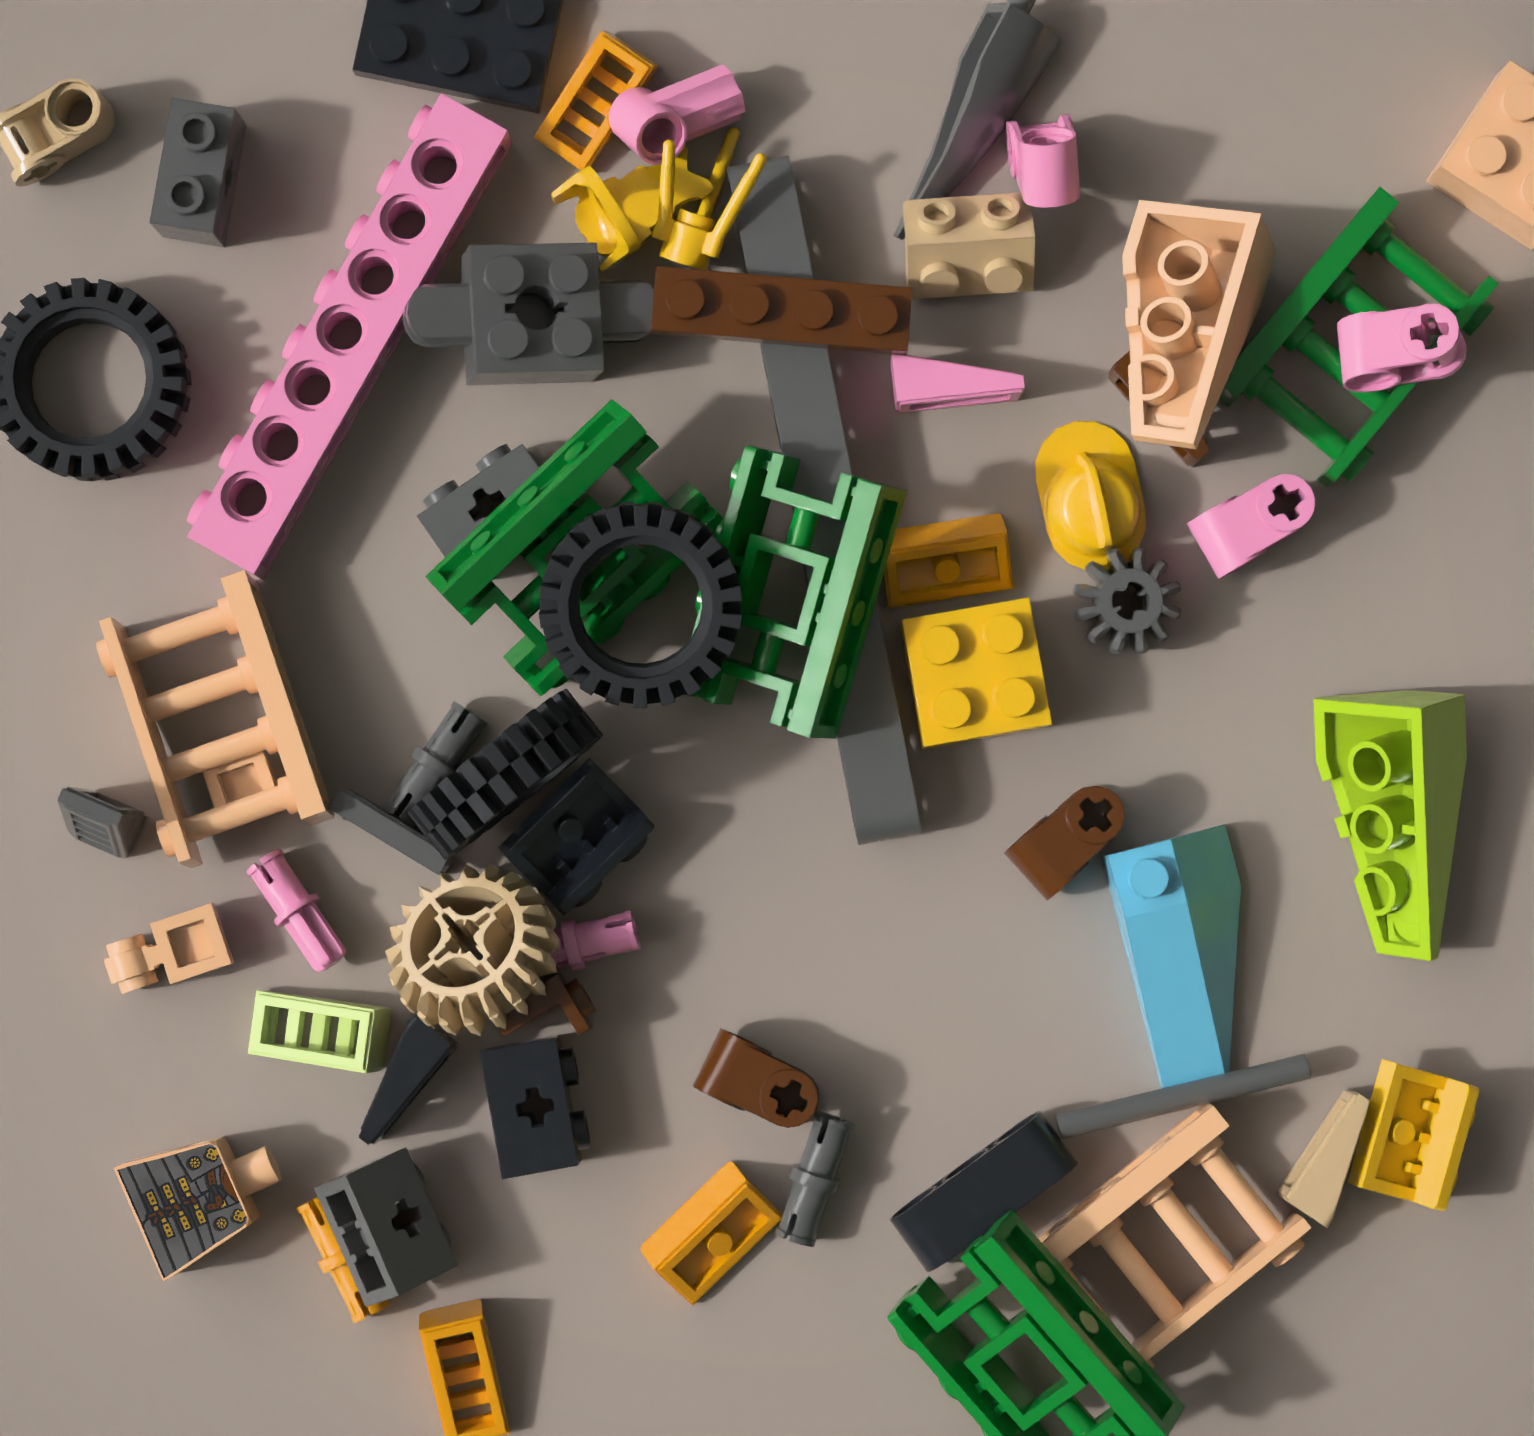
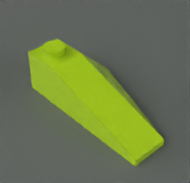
[1313,690,1467,961]

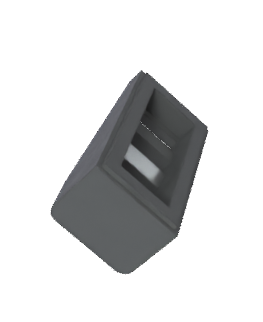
[57,786,147,858]

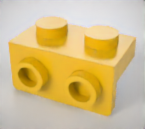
[1347,1059,1479,1211]

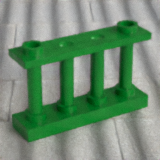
[1219,187,1499,487]

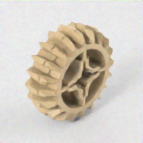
[385,864,561,1037]

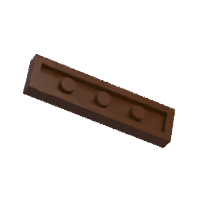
[651,266,913,355]

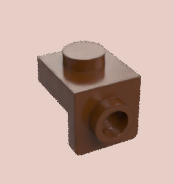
[498,973,596,1037]

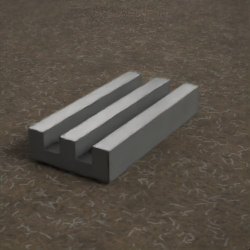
[328,788,456,875]

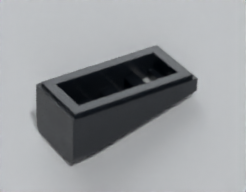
[359,1013,458,1145]

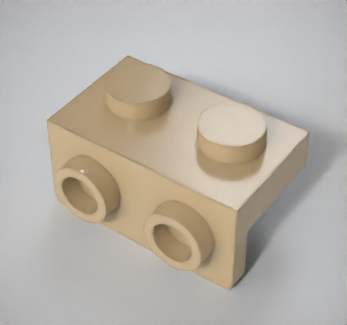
[903,192,1035,299]

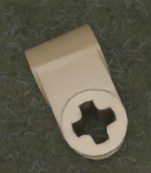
[0,78,116,187]

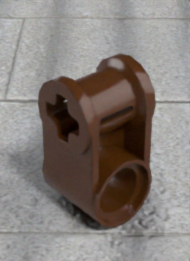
[1004,786,1125,900]
[693,1028,820,1128]

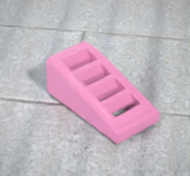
[890,355,1025,413]

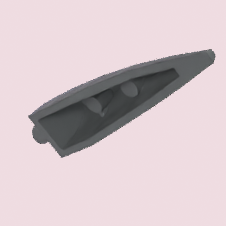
[893,0,1061,240]

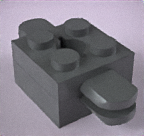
[402,243,654,385]

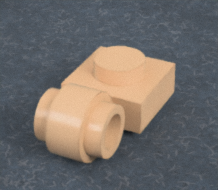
[104,902,234,994]

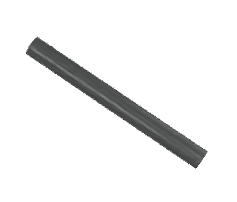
[1055,1054,1311,1139]

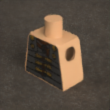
[114,1136,282,1281]

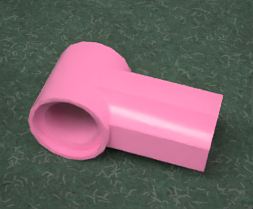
[609,64,746,165]

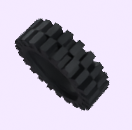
[0,278,192,482]
[539,501,742,708]
[408,689,603,860]

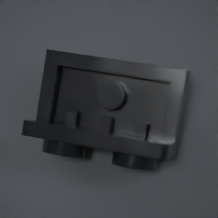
[498,758,655,915]

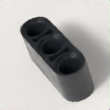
[890,1111,1078,1272]

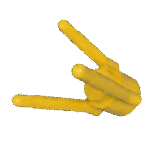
[652,127,767,270]

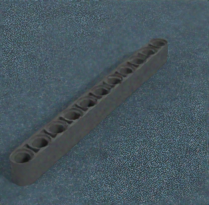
[726,155,921,845]

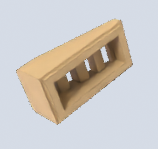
[1278,1089,1370,1228]

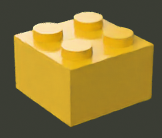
[899,597,1052,750]

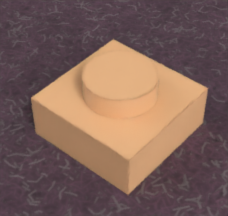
[203,750,278,808]

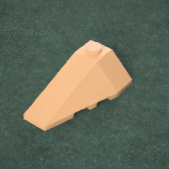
[1122,200,1276,449]

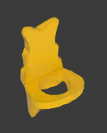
[551,145,714,273]

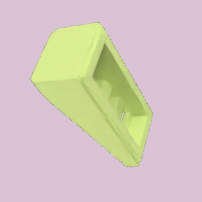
[248,990,392,1073]

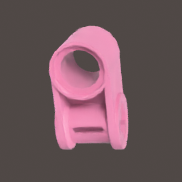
[1006,114,1080,208]
[1337,304,1467,393]
[1187,474,1315,579]

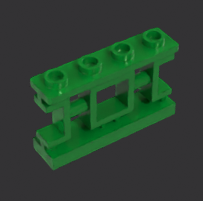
[425,399,724,696]
[684,445,907,739]
[887,1209,1185,1436]

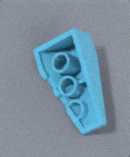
[1101,824,1241,1088]

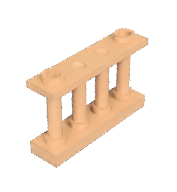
[96,570,335,868]
[1037,1104,1311,1369]

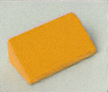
[883,514,1014,608]
[640,1161,783,1306]

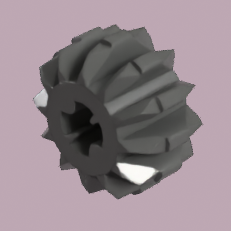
[1073,548,1181,655]

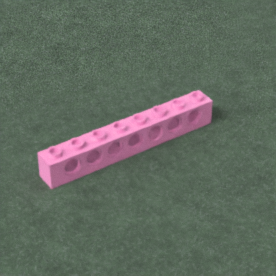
[187,93,512,580]

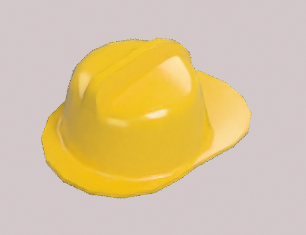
[1035,421,1146,570]

